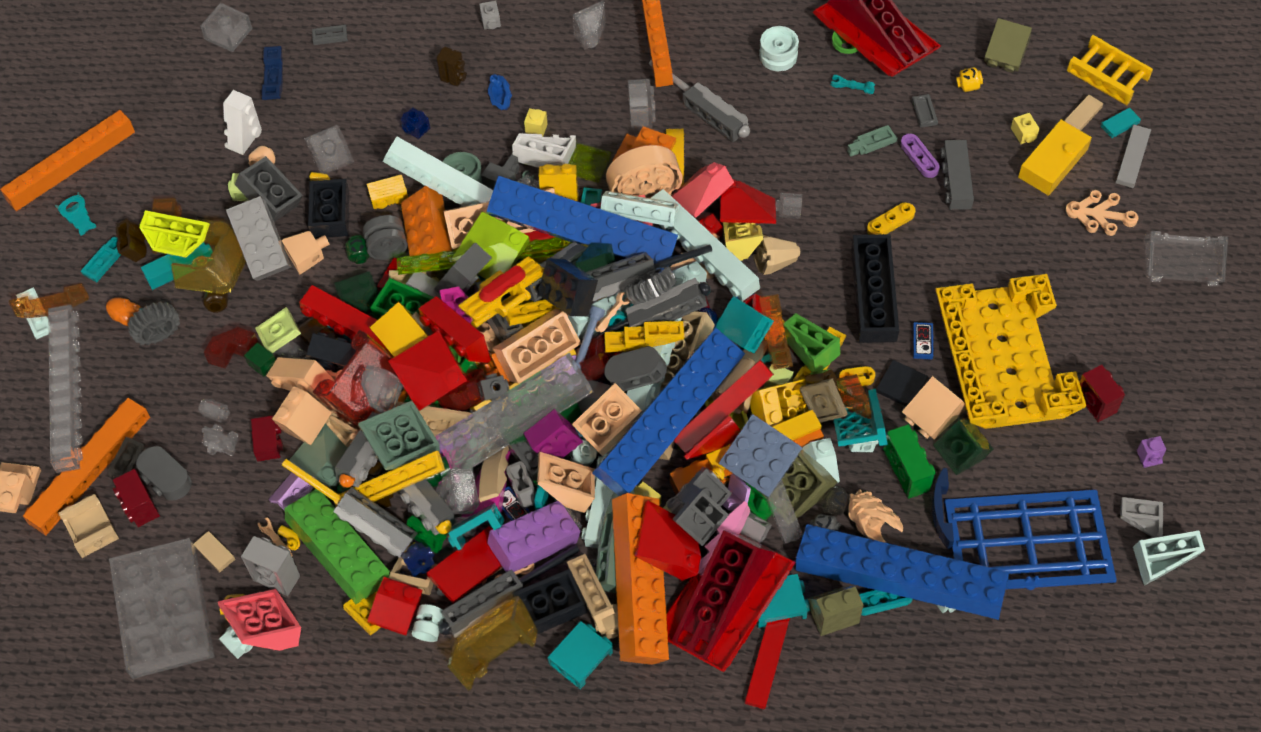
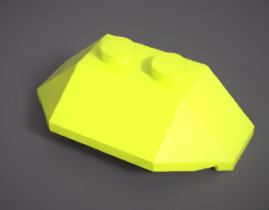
[139,210,210,258]

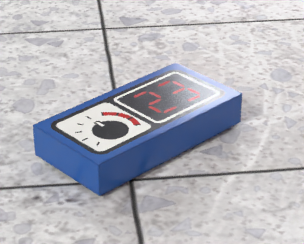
[913,322,933,359]
[502,486,531,521]

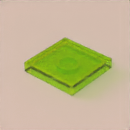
[568,143,611,183]

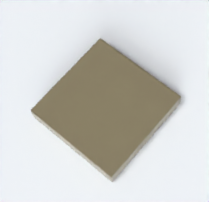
[800,378,848,422]

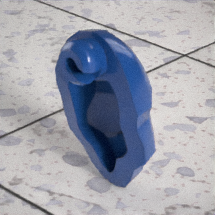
[488,74,512,110]

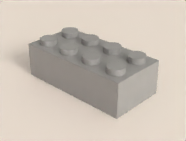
[226,196,292,281]

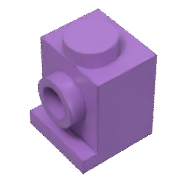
[1137,436,1166,468]

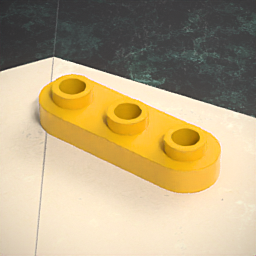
[867,203,915,235]

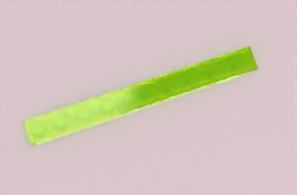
[397,237,573,275]

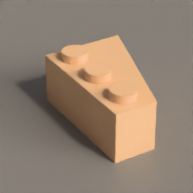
[266,357,338,402]

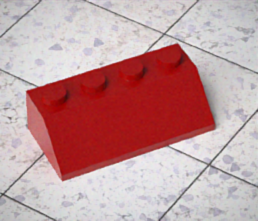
[418,296,491,363]

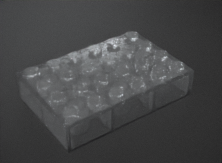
[109,538,215,679]

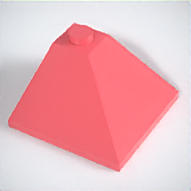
[672,162,734,218]
[218,589,301,651]

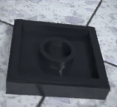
[876,360,928,406]

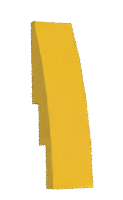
[604,321,684,353]

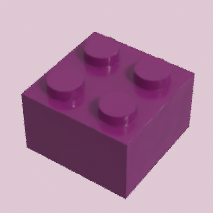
[524,409,583,458]

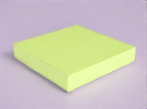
[255,307,301,353]

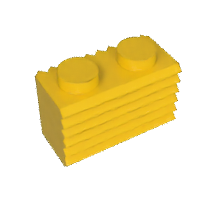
[367,174,408,209]

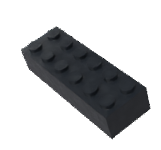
[851,234,899,343]

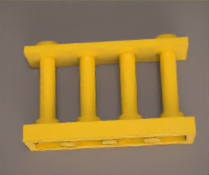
[1067,35,1153,105]

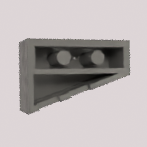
[434,242,492,294]

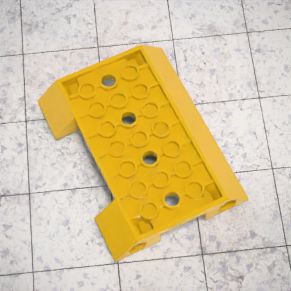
[935,274,1086,429]

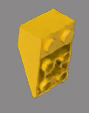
[750,379,809,427]

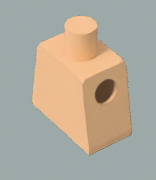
[281,231,330,275]

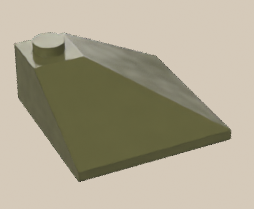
[760,450,837,525]

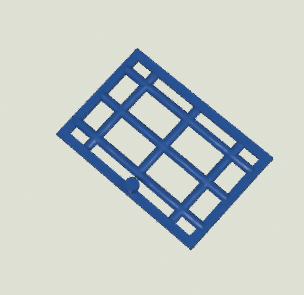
[944,490,1117,590]

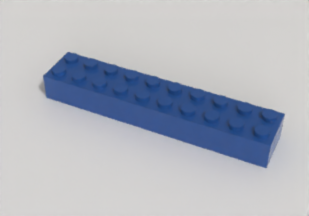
[486,176,678,267]
[592,328,745,496]
[796,524,1009,620]

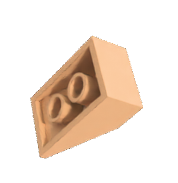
[572,383,643,456]
[538,452,595,513]

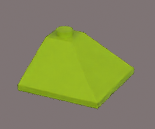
[452,211,530,280]

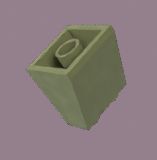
[984,18,1032,72]
[806,586,863,636]

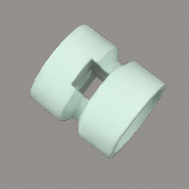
[412,604,443,642]

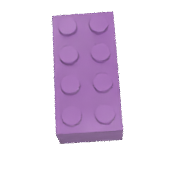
[487,501,580,572]

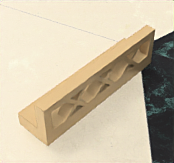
[567,554,614,632]

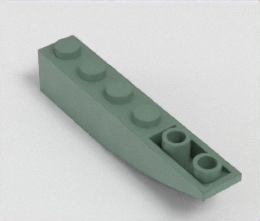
[596,488,635,594]

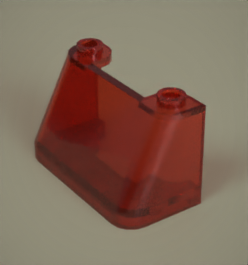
[313,330,399,426]

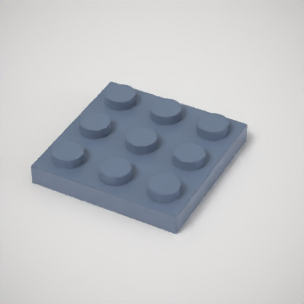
[719,414,803,498]

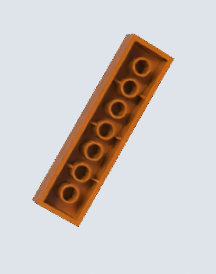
[612,493,669,665]

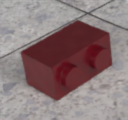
[251,415,283,462]

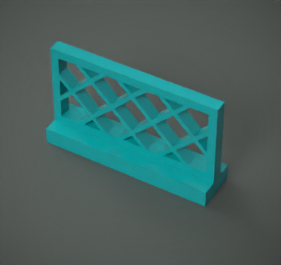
[833,389,887,447]

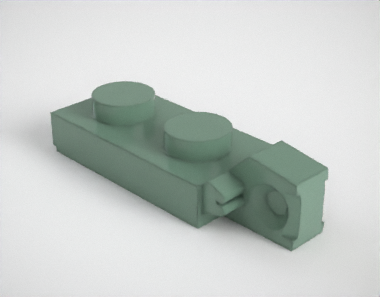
[847,125,897,157]

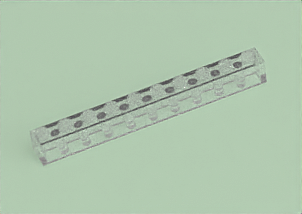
[48,304,83,473]

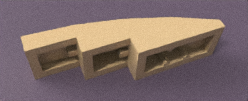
[479,443,509,502]

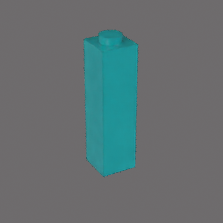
[141,242,213,290]

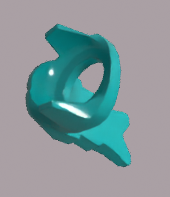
[55,192,97,236]

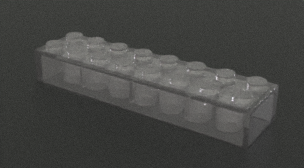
[435,353,594,476]

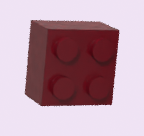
[1079,365,1125,422]
[112,469,160,527]

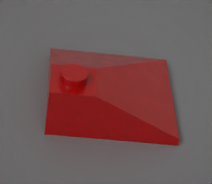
[720,179,776,224]
[388,330,469,411]
[683,416,741,459]
[635,500,701,580]

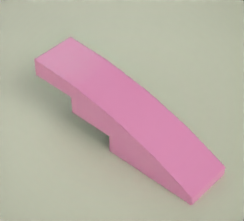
[698,501,750,576]

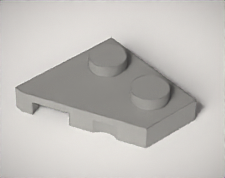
[1120,497,1163,538]

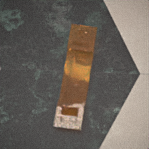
[9,283,89,318]
[759,294,793,370]

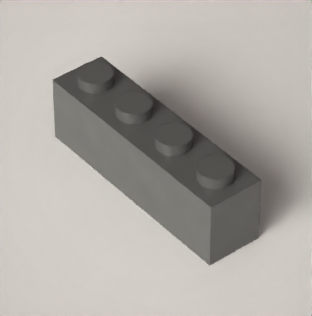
[940,140,974,210]

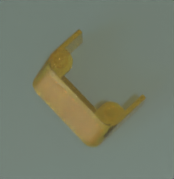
[171,219,246,294]
[447,596,538,691]

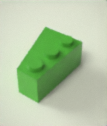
[783,313,840,372]

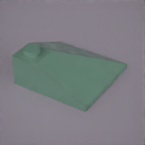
[358,401,440,470]
[289,423,348,492]

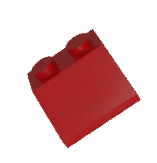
[367,577,423,636]

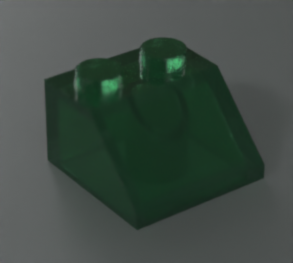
[334,271,379,316]
[933,419,994,475]

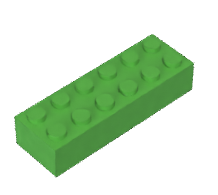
[285,489,390,605]

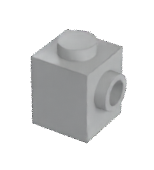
[479,1,501,30]

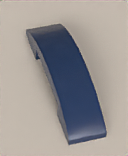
[262,46,283,100]
[932,468,954,549]

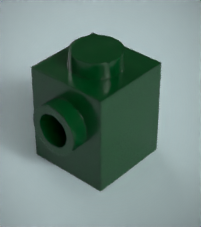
[244,342,276,377]

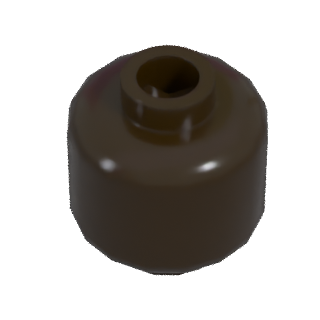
[203,285,228,313]

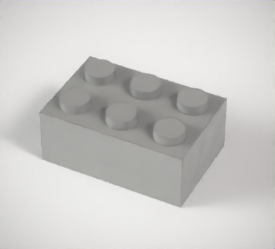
[241,536,300,596]

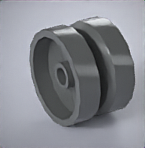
[363,215,408,260]

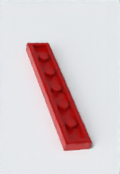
[674,359,774,453]
[745,618,790,709]

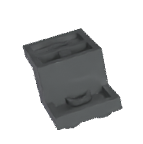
[672,467,732,546]

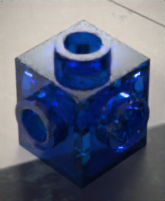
[401,107,430,140]
[400,543,435,576]

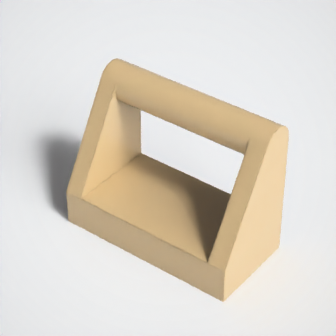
[389,557,438,595]

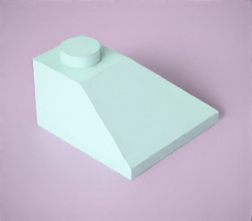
[802,438,840,483]

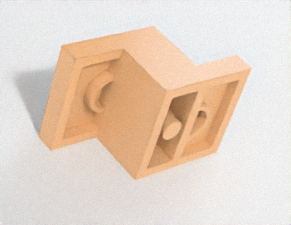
[0,462,41,513]

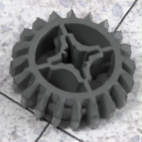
[625,266,677,305]
[127,301,180,346]

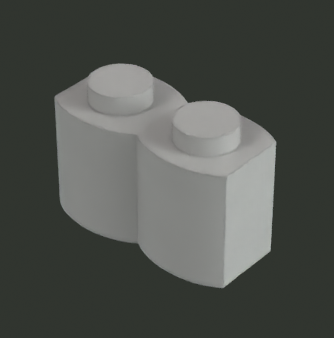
[507,461,536,509]

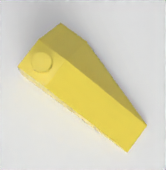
[723,222,763,261]

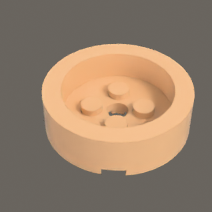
[606,145,682,199]

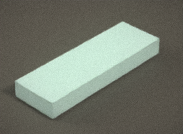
[16,287,54,340]

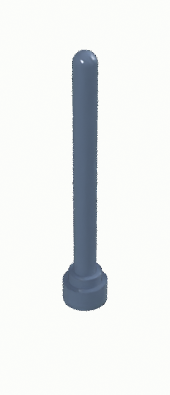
[566,306,605,393]

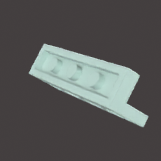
[600,191,679,227]

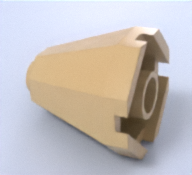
[753,235,800,275]

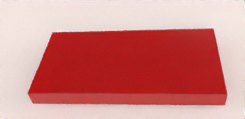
[427,526,502,604]

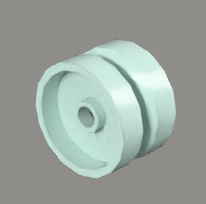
[759,26,799,71]

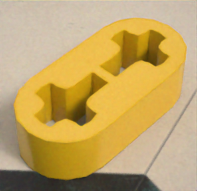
[839,366,875,388]

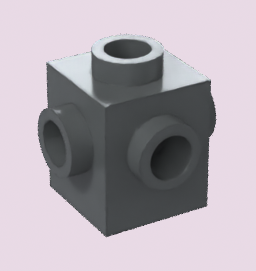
[477,373,509,403]

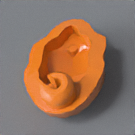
[106,297,141,326]

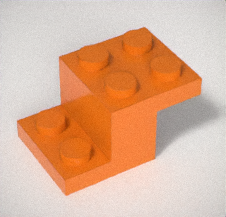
[613,126,676,161]

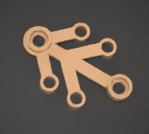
[1066,190,1138,236]

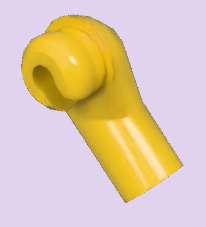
[310,172,331,181]
[278,525,301,550]

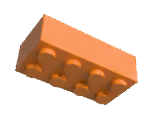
[401,186,453,270]

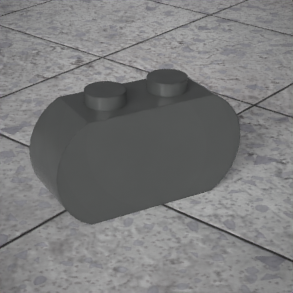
[605,346,667,392]
[136,446,192,500]

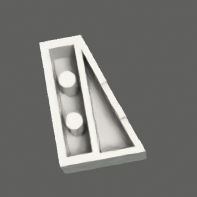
[223,90,262,155]
[512,133,576,168]

